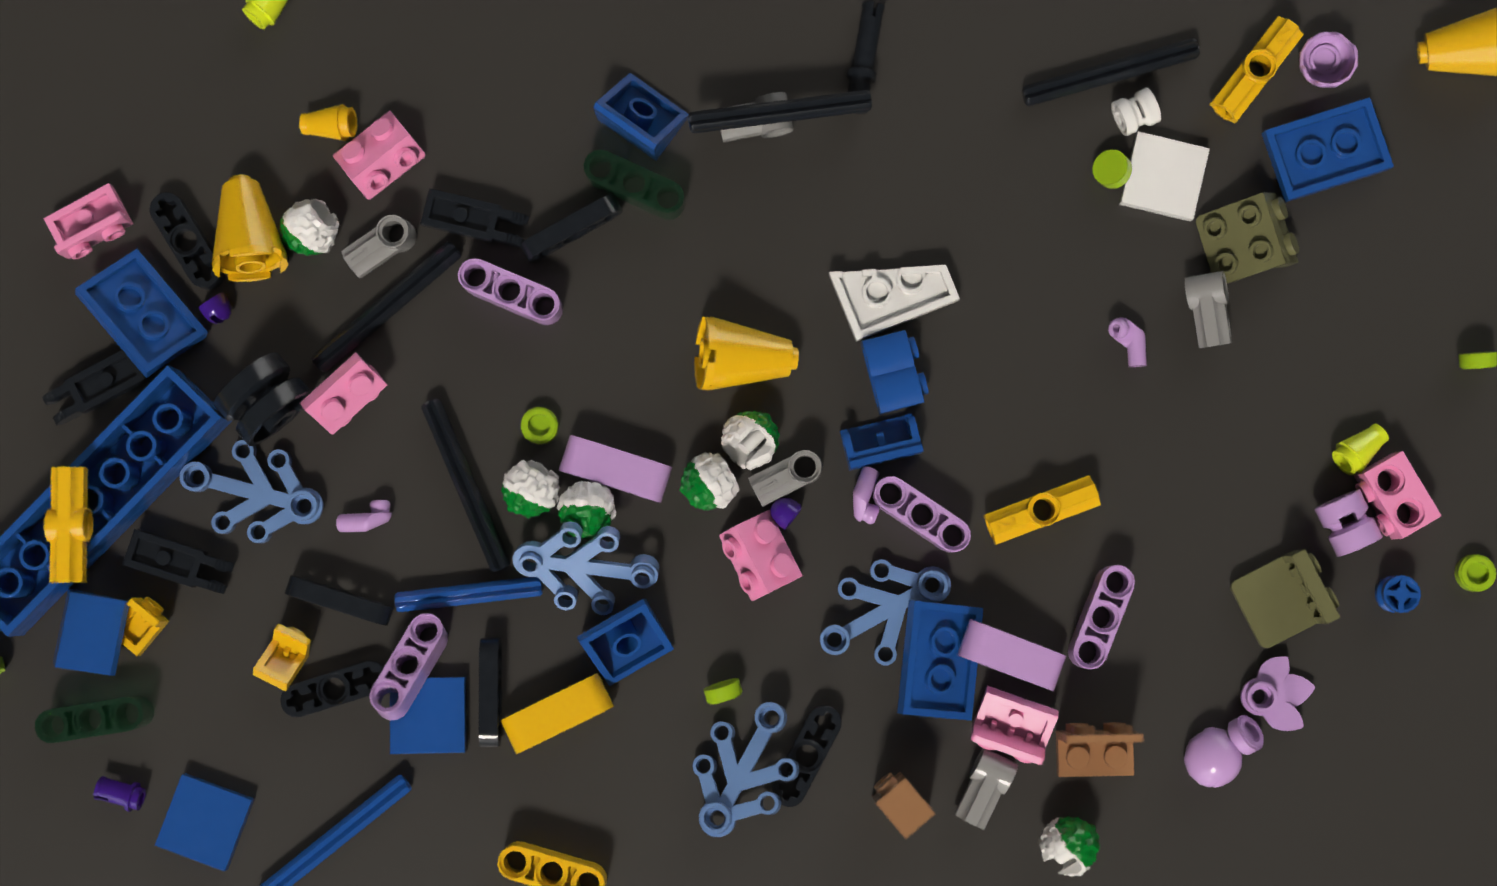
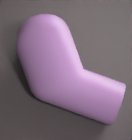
[1108,317,1147,367]
[853,467,880,524]
[336,500,392,532]

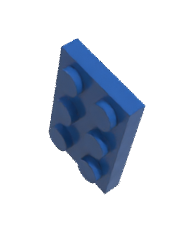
[1262,97,1394,203]
[75,249,208,378]
[897,600,983,721]

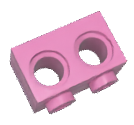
[1353,451,1442,540]

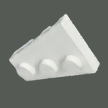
[828,265,960,342]

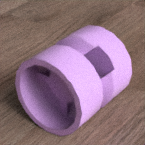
[1314,489,1383,557]

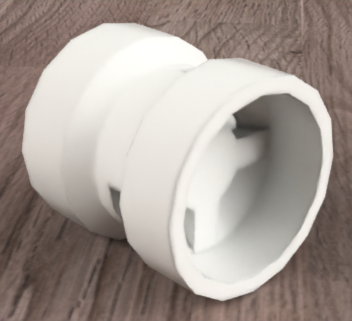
[1111,88,1161,136]

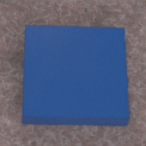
[390,677,467,754]
[155,773,255,872]

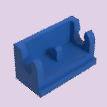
[840,414,924,471]

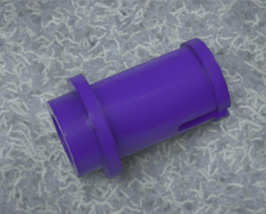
[93,776,146,812]

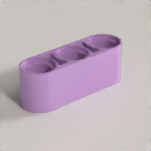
[458,258,563,325]
[559,435,672,503]
[873,476,971,552]
[1068,565,1135,670]
[370,613,448,720]
[957,620,1066,691]

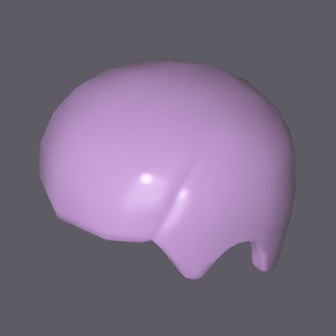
[1299,32,1358,88]
[1184,727,1243,788]

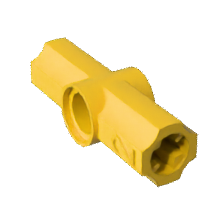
[1210,16,1304,124]
[44,467,93,583]
[983,475,1101,545]

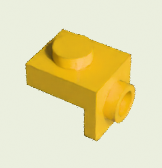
[122,596,169,656]
[253,624,311,691]

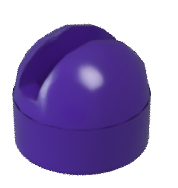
[198,292,232,324]
[771,498,803,530]

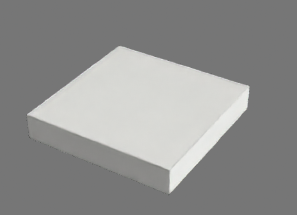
[1119,131,1210,222]

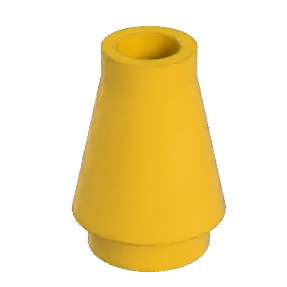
[299,104,358,141]

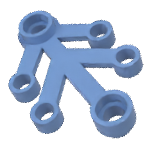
[179,440,324,544]
[513,521,660,615]
[820,559,951,666]
[692,702,799,837]

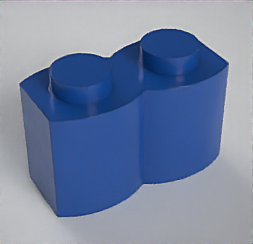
[861,330,929,415]

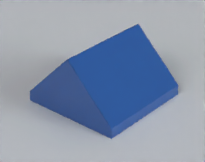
[593,73,689,161]
[53,589,129,676]
[577,599,674,686]

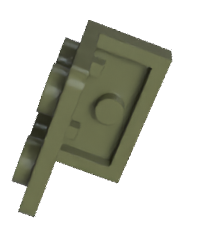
[1196,192,1299,284]
[1230,549,1341,648]

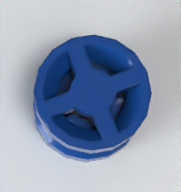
[1375,575,1421,613]

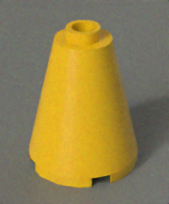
[1417,7,1497,76]
[212,174,289,282]
[694,316,799,391]

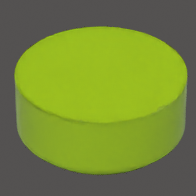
[1092,149,1132,189]
[1458,351,1497,369]
[521,407,559,445]
[1454,554,1496,592]
[703,678,743,704]

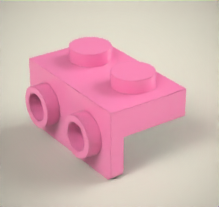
[333,111,425,200]
[43,183,133,259]
[300,352,387,435]
[719,509,803,601]
[971,686,1059,765]

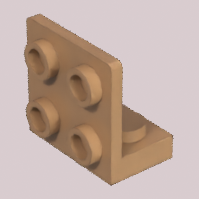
[1056,722,1144,777]

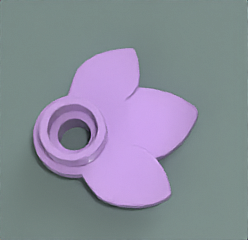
[1240,656,1315,731]

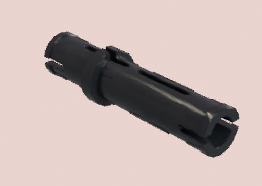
[847,1,885,114]

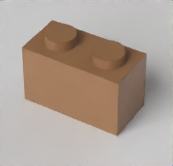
[872,772,935,839]

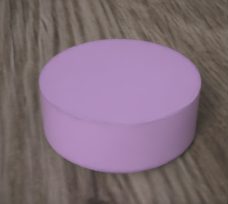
[1228,715,1264,755]

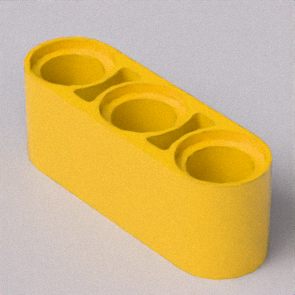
[500,673,614,754]
[497,841,607,886]

